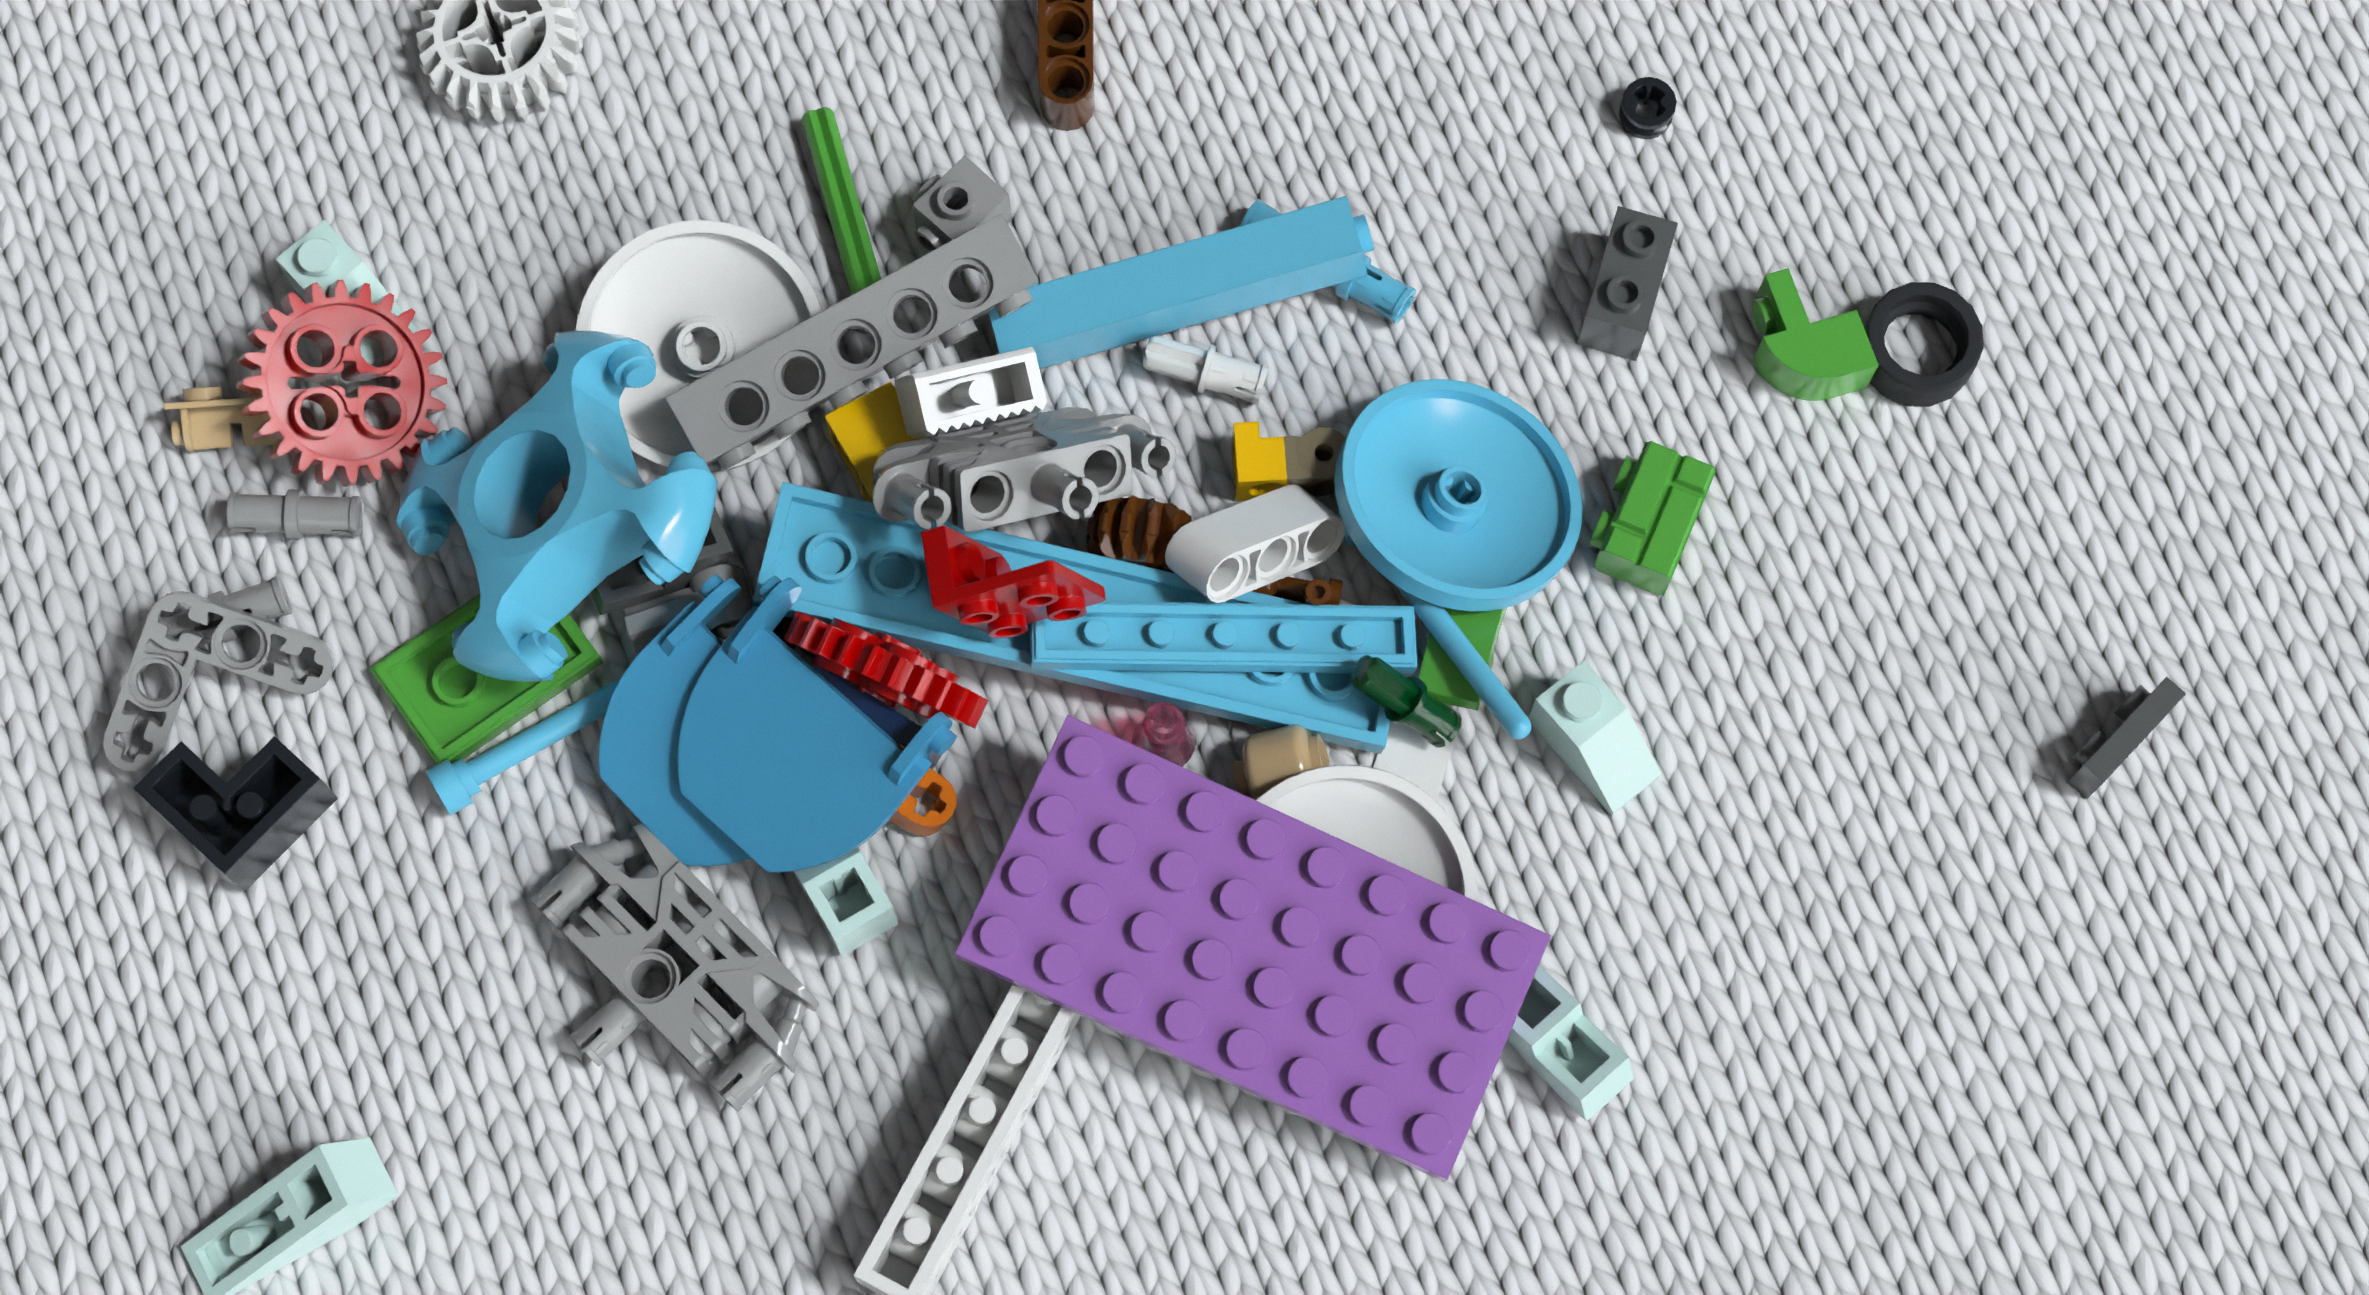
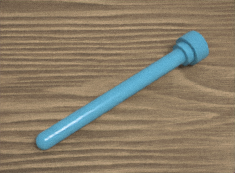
[1337,511,1531,739]
[425,678,621,816]

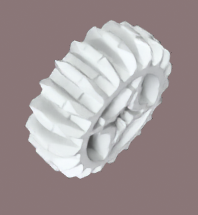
[416,0,583,124]

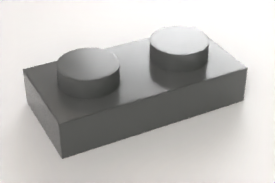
[2068,677,2186,799]

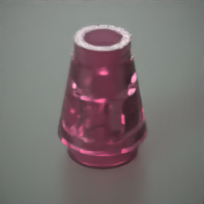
[1132,702,1196,767]

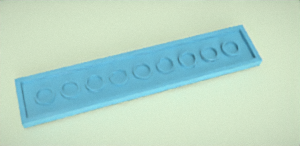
[752,482,1390,754]

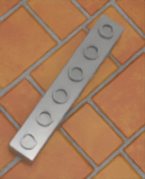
[665,213,1039,471]

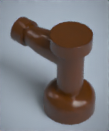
[1253,577,1343,605]

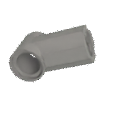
[624,564,753,655]

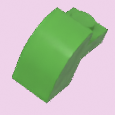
[1752,268,1879,401]

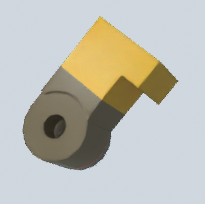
[1231,422,1345,501]

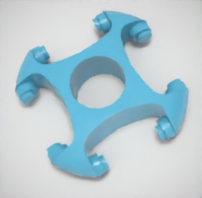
[396,331,718,682]

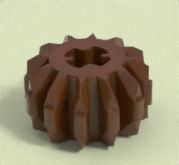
[1086,495,1192,573]

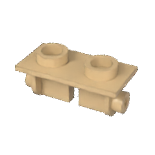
[163,386,302,451]

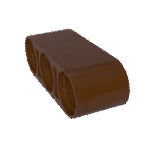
[1038,0,1095,131]

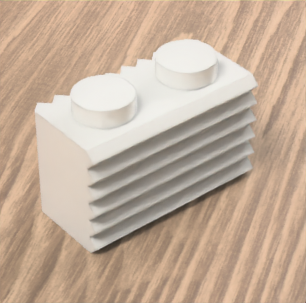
[895,347,1047,439]

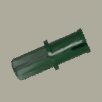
[1350,655,1462,748]

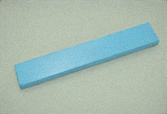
[1029,601,1417,674]

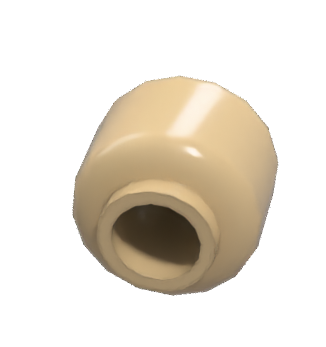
[1232,724,1330,800]

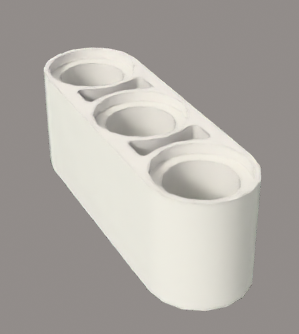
[1165,484,1346,603]

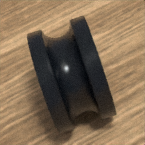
[1618,77,1677,140]

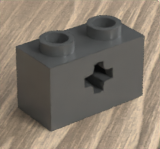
[1577,206,1678,361]

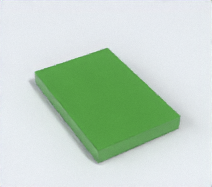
[369,593,604,764]

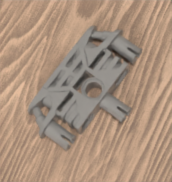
[872,407,1176,532]
[529,823,819,1112]

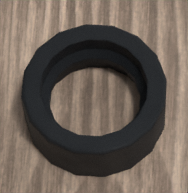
[1864,282,1984,407]

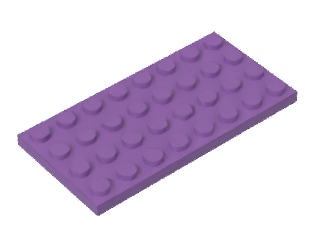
[954,715,1551,1182]

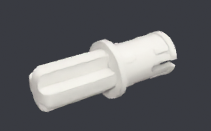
[1143,336,1269,405]

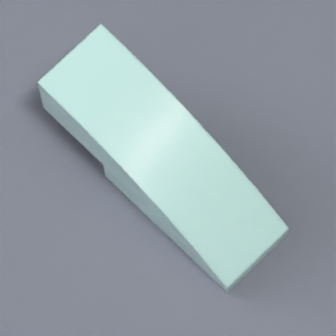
[1507,965,1634,1122]

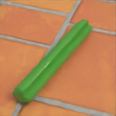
[802,107,881,333]

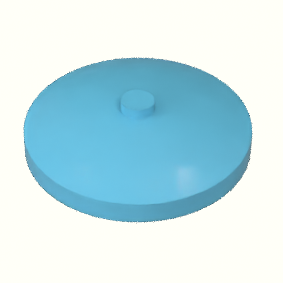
[1334,379,1582,612]

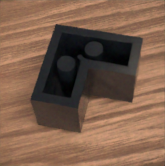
[133,736,338,892]

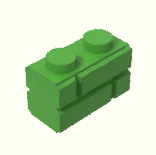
[1589,441,1716,596]

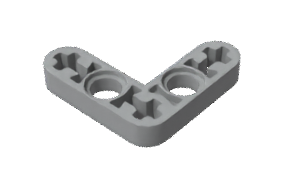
[103,591,334,772]

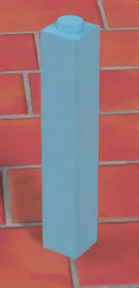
[989,196,1374,369]

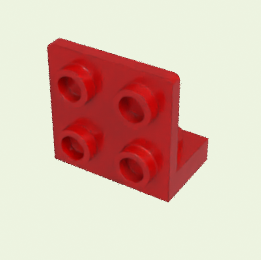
[921,525,1106,638]

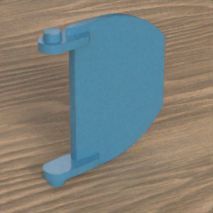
[599,574,751,866]
[678,575,957,872]

